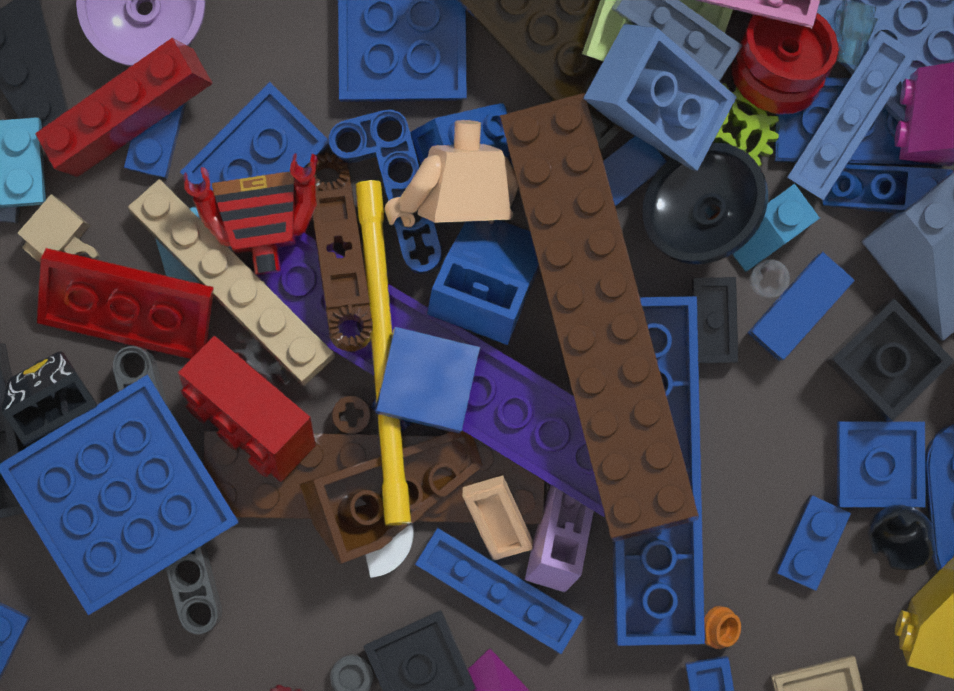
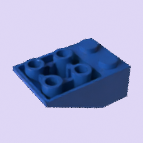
[427,220,540,345]

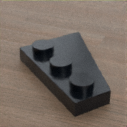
[0,0,69,128]

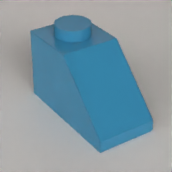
[732,184,820,272]

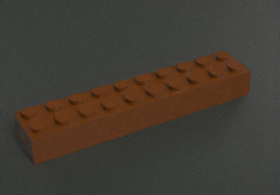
[500,93,699,542]

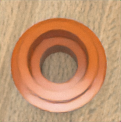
[704,606,741,649]

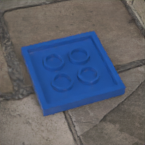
[338,0,467,102]

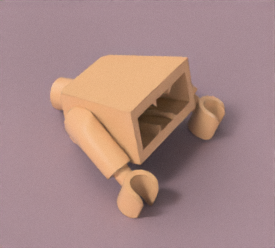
[384,120,519,227]

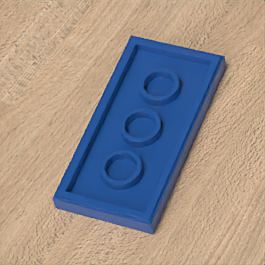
[774,78,943,167]

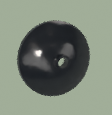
[643,143,768,264]

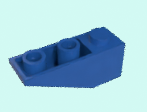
[823,164,953,214]

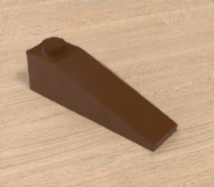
[299,430,483,564]

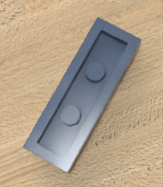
[611,0,742,81]

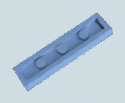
[787,31,918,200]

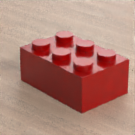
[178,336,316,482]

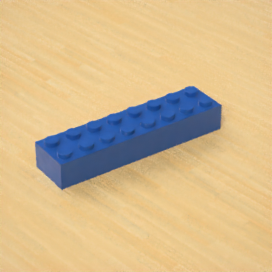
[613,296,705,646]

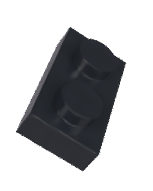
[692,277,738,364]

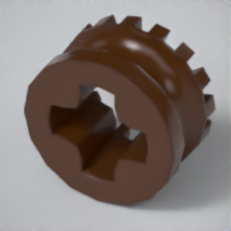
[332,396,371,434]

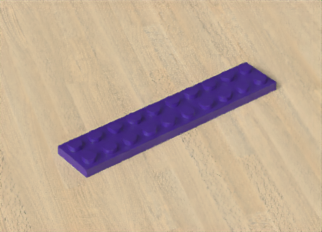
[253,233,605,517]

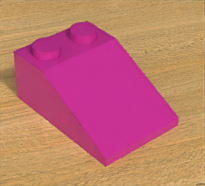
[895,62,954,166]

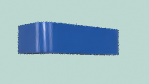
[329,109,442,275]

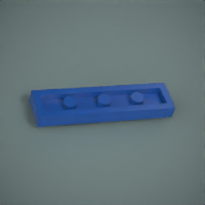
[415,527,584,654]

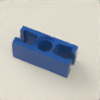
[747,252,855,361]

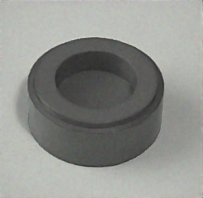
[330,654,374,691]

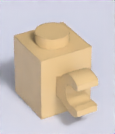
[18,194,100,262]

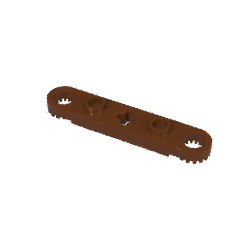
[307,153,373,352]

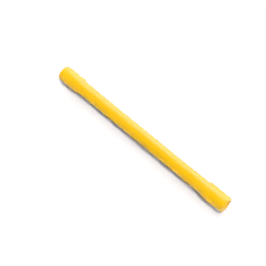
[356,180,411,526]

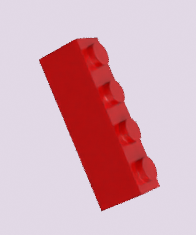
[35,37,213,177]

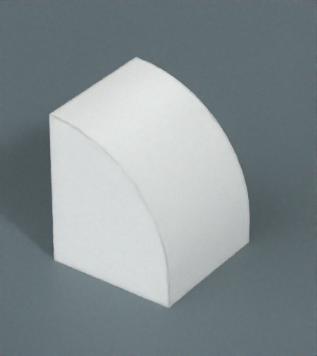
[366,524,414,578]

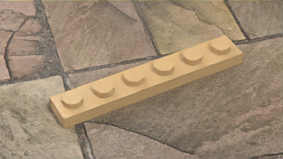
[128,179,335,386]

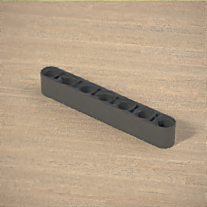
[113,346,222,634]

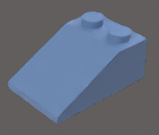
[583,24,737,171]

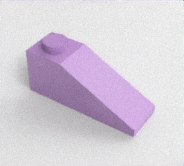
[525,485,594,592]

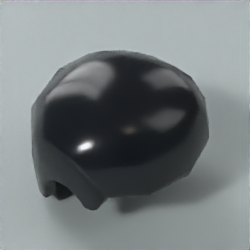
[868,505,934,570]

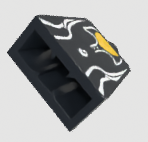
[2,351,97,446]

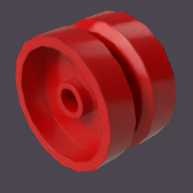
[731,13,839,114]

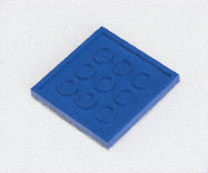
[0,374,239,615]

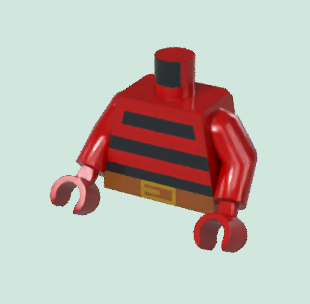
[183,153,318,275]

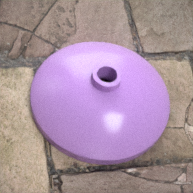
[76,0,205,66]

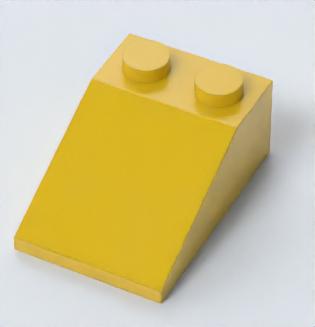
[895,557,954,679]

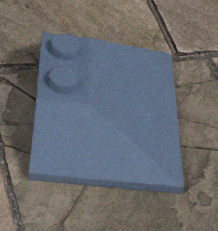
[861,170,954,341]

